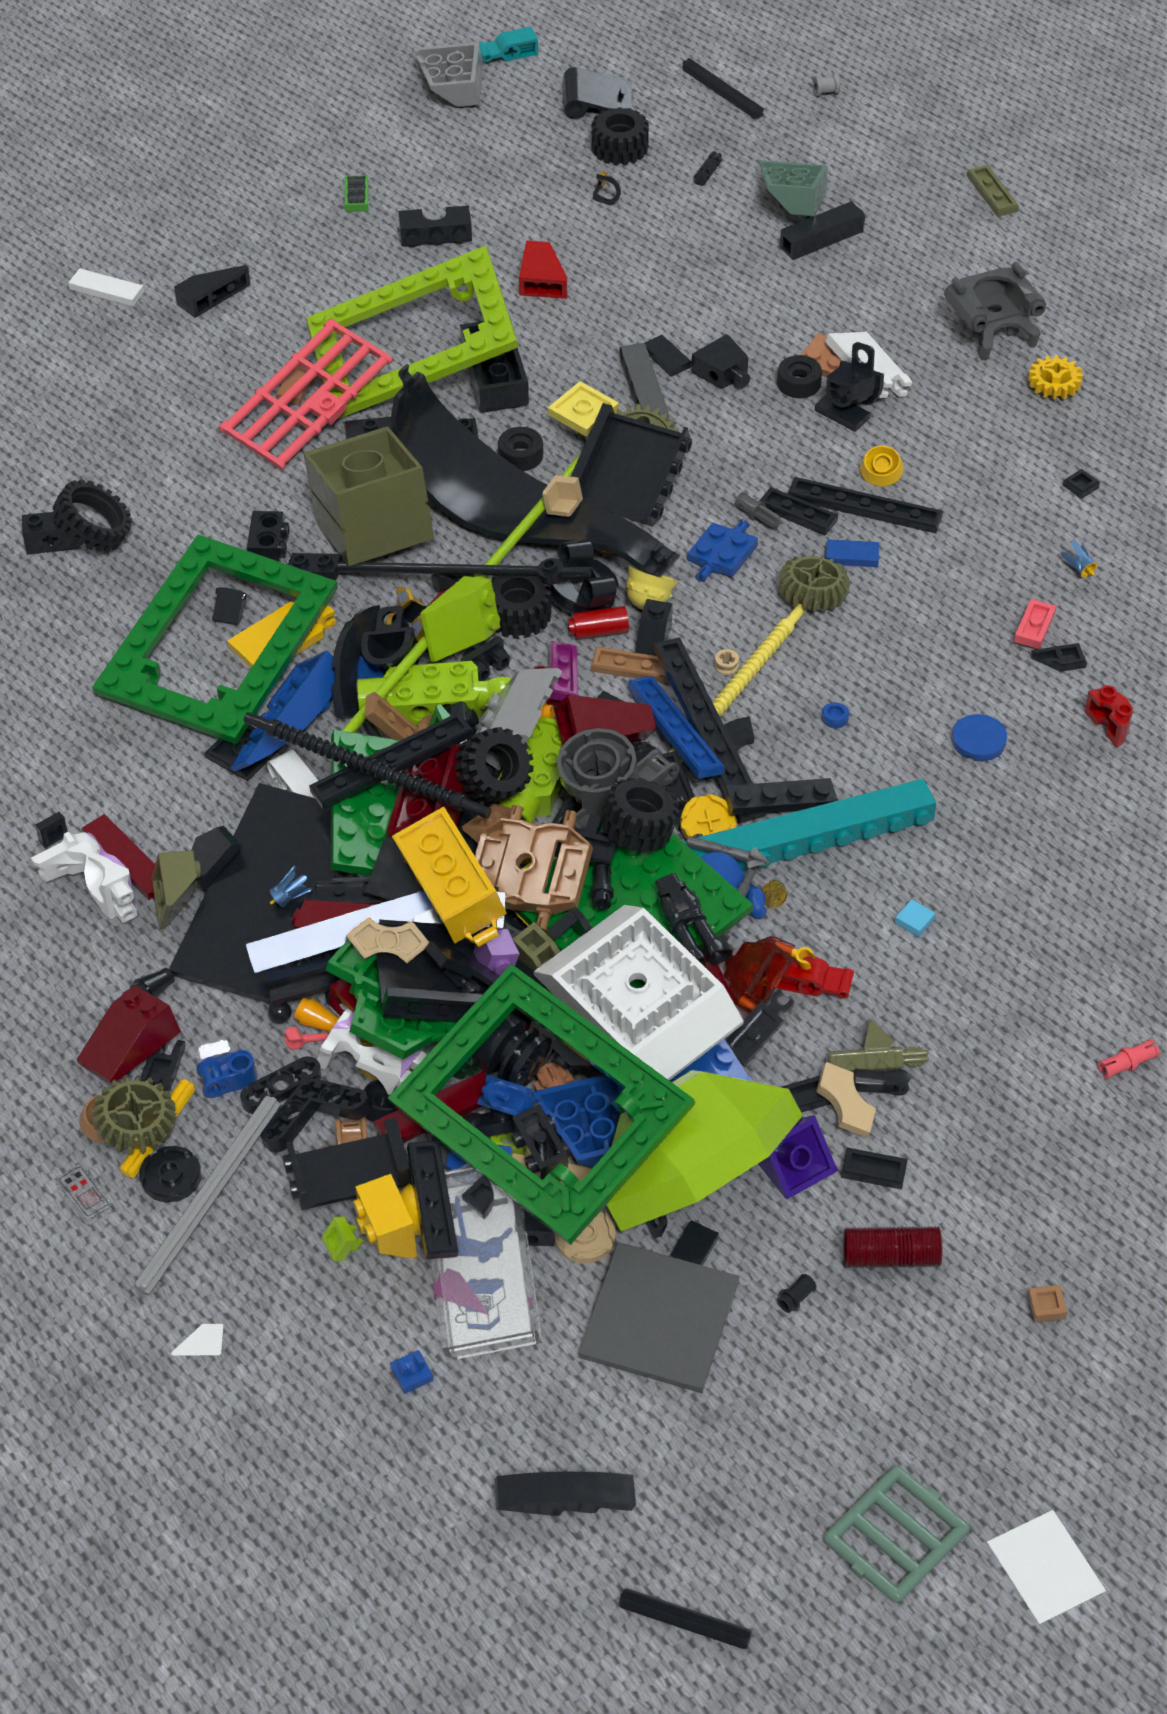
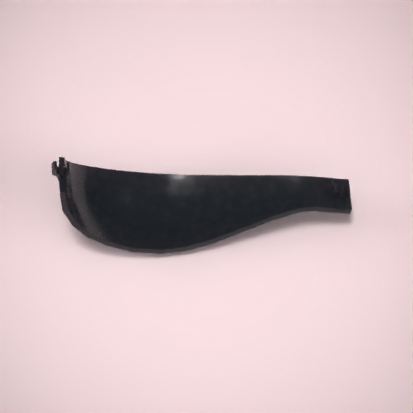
[390,364,680,578]

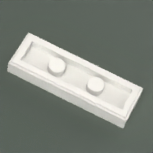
[68,268,144,307]

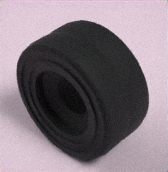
[777,355,822,399]
[498,427,544,471]

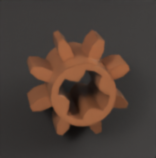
[533,1063,574,1091]

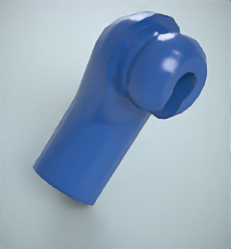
[746,883,767,919]

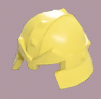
[625,566,679,610]

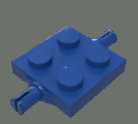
[687,519,758,582]

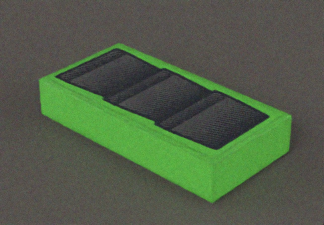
[345,175,369,212]

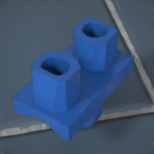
[477,1075,536,1116]

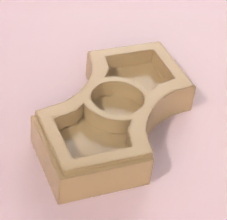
[346,916,429,963]
[817,1062,876,1138]

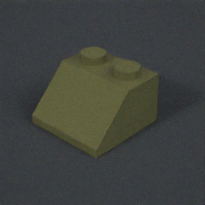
[151,850,201,930]

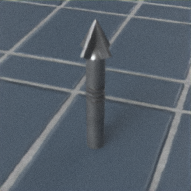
[687,836,770,869]

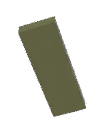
[967,165,1019,217]

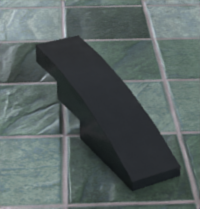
[494,1471,636,1516]

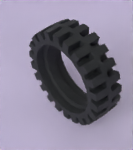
[52,480,132,552]

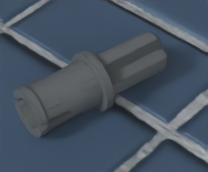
[734,492,782,529]

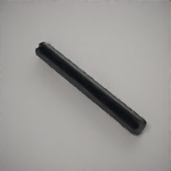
[682,58,764,119]

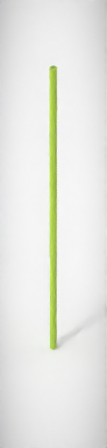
[342,453,581,733]

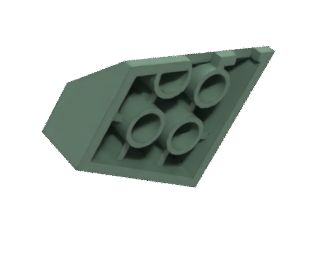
[759,160,828,218]

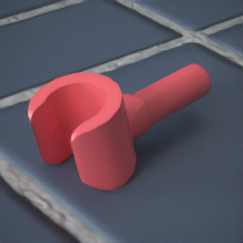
[284,1027,328,1050]

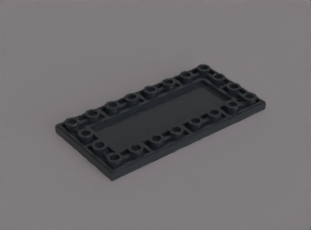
[169,783,340,1004]

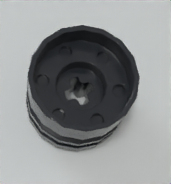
[472,1012,552,1087]

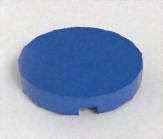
[952,714,1007,762]

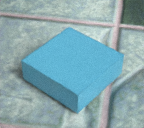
[895,899,936,937]

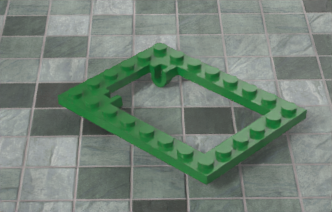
[92,534,338,745]
[388,964,696,1245]

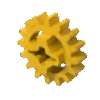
[1028,355,1083,400]

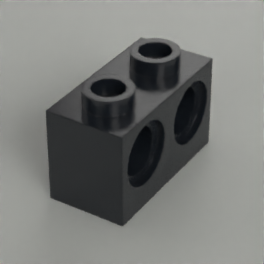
[247,511,289,562]

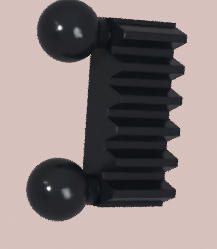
[265,953,342,1024]

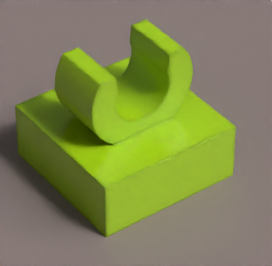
[321,1216,364,1262]

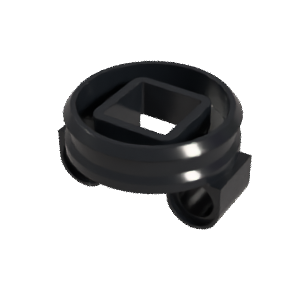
[550,539,619,614]

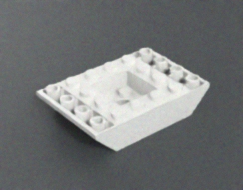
[534,905,744,1081]

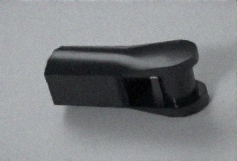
[854,1069,910,1096]

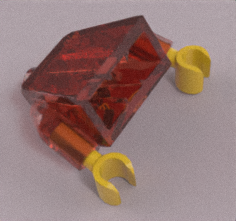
[724,936,816,1014]

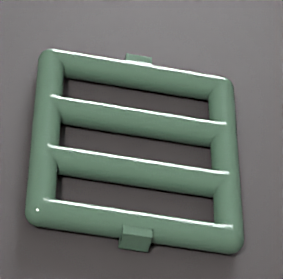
[823,1465,970,1603]

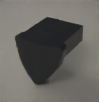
[212,587,247,625]
[546,906,592,942]

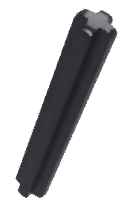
[619,1588,752,1649]

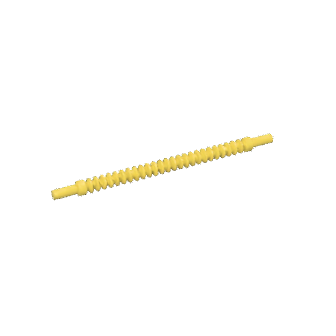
[670,604,806,764]

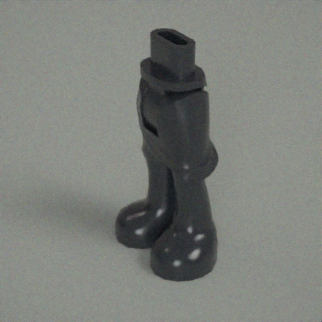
[655,873,733,967]

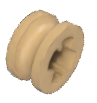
[715,649,739,675]

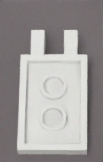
[825,332,913,398]

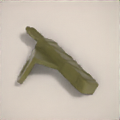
[828,1019,929,1072]

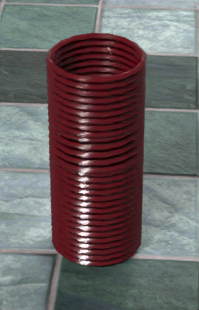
[843,1226,942,1268]

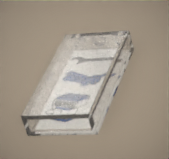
[431,1164,542,1361]

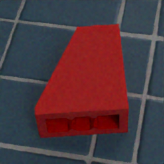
[519,240,568,299]

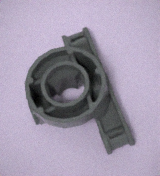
[557,728,680,830]

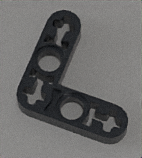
[261,1078,372,1153]

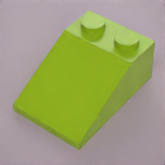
[420,576,501,662]

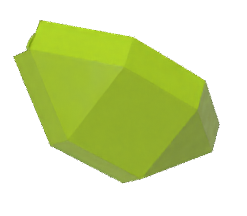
[607,1070,803,1231]

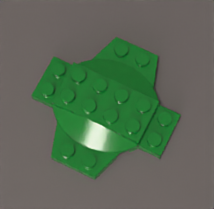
[326,939,456,1059]

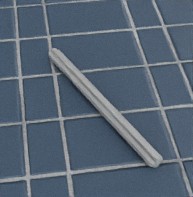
[135,1096,280,1295]

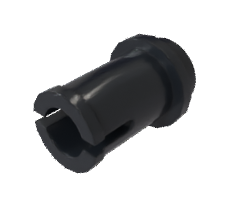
[777,1274,817,1313]

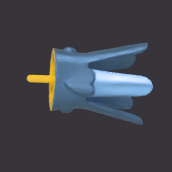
[1061,541,1098,578]
[270,866,313,908]

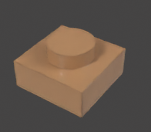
[1027,1285,1067,1322]

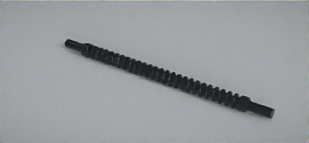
[244,712,492,819]

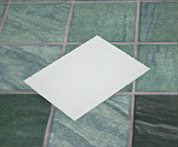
[987,1510,1106,1624]

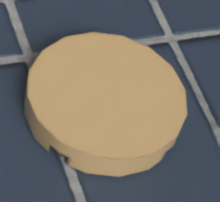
[554,1211,616,1264]

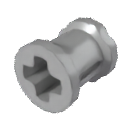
[813,73,840,97]

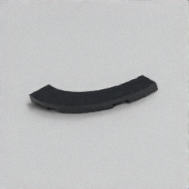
[332,605,380,718]

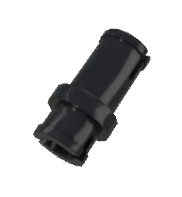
[590,864,614,910]

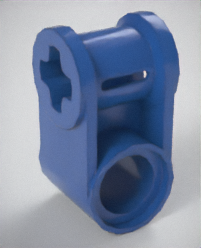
[196,1050,258,1098]

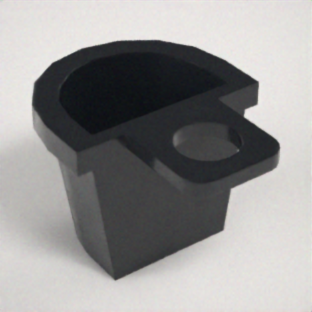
[827,342,884,407]
[361,606,420,672]

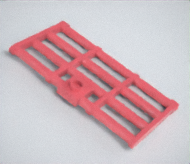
[218,318,393,470]

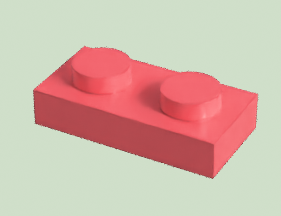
[1014,599,1056,649]

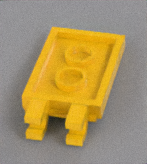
[227,601,336,668]

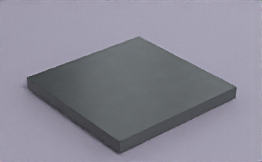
[578,1242,739,1393]

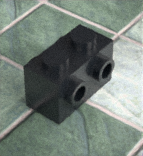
[510,1104,571,1177]

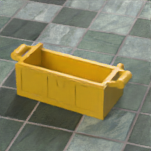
[392,807,507,948]

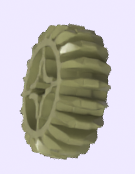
[778,553,850,613]
[92,1075,176,1156]

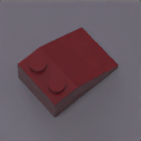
[76,985,181,1084]

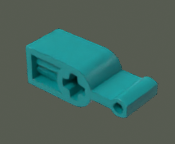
[479,26,538,62]

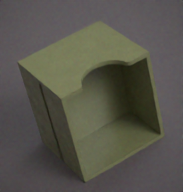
[303,426,434,566]

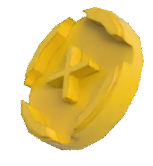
[680,794,737,840]

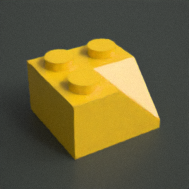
[353,1174,417,1259]

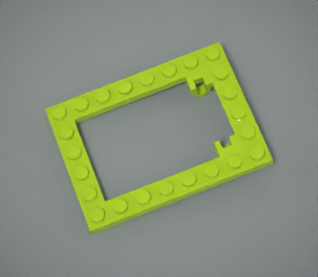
[306,245,519,419]

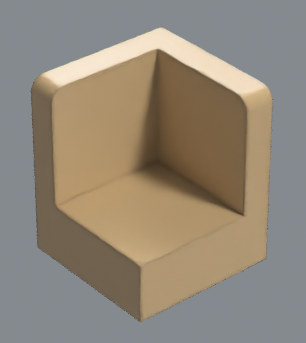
[542,475,583,517]

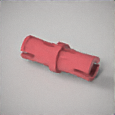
[1098,1039,1160,1079]

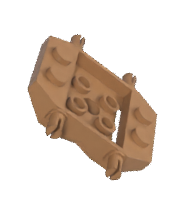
[475,804,593,932]

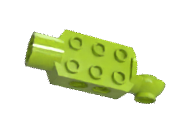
[357,661,512,727]
[498,717,563,824]

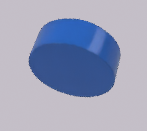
[821,702,849,728]

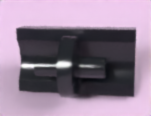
[461,635,510,681]

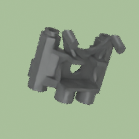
[944,262,1046,361]

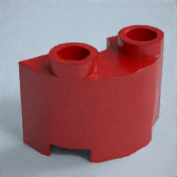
[1085,685,1133,748]

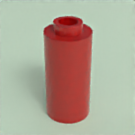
[567,606,629,640]

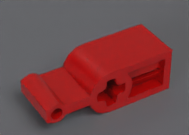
[776,951,854,998]

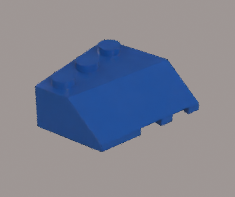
[531,1074,625,1167]

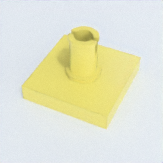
[548,381,619,437]

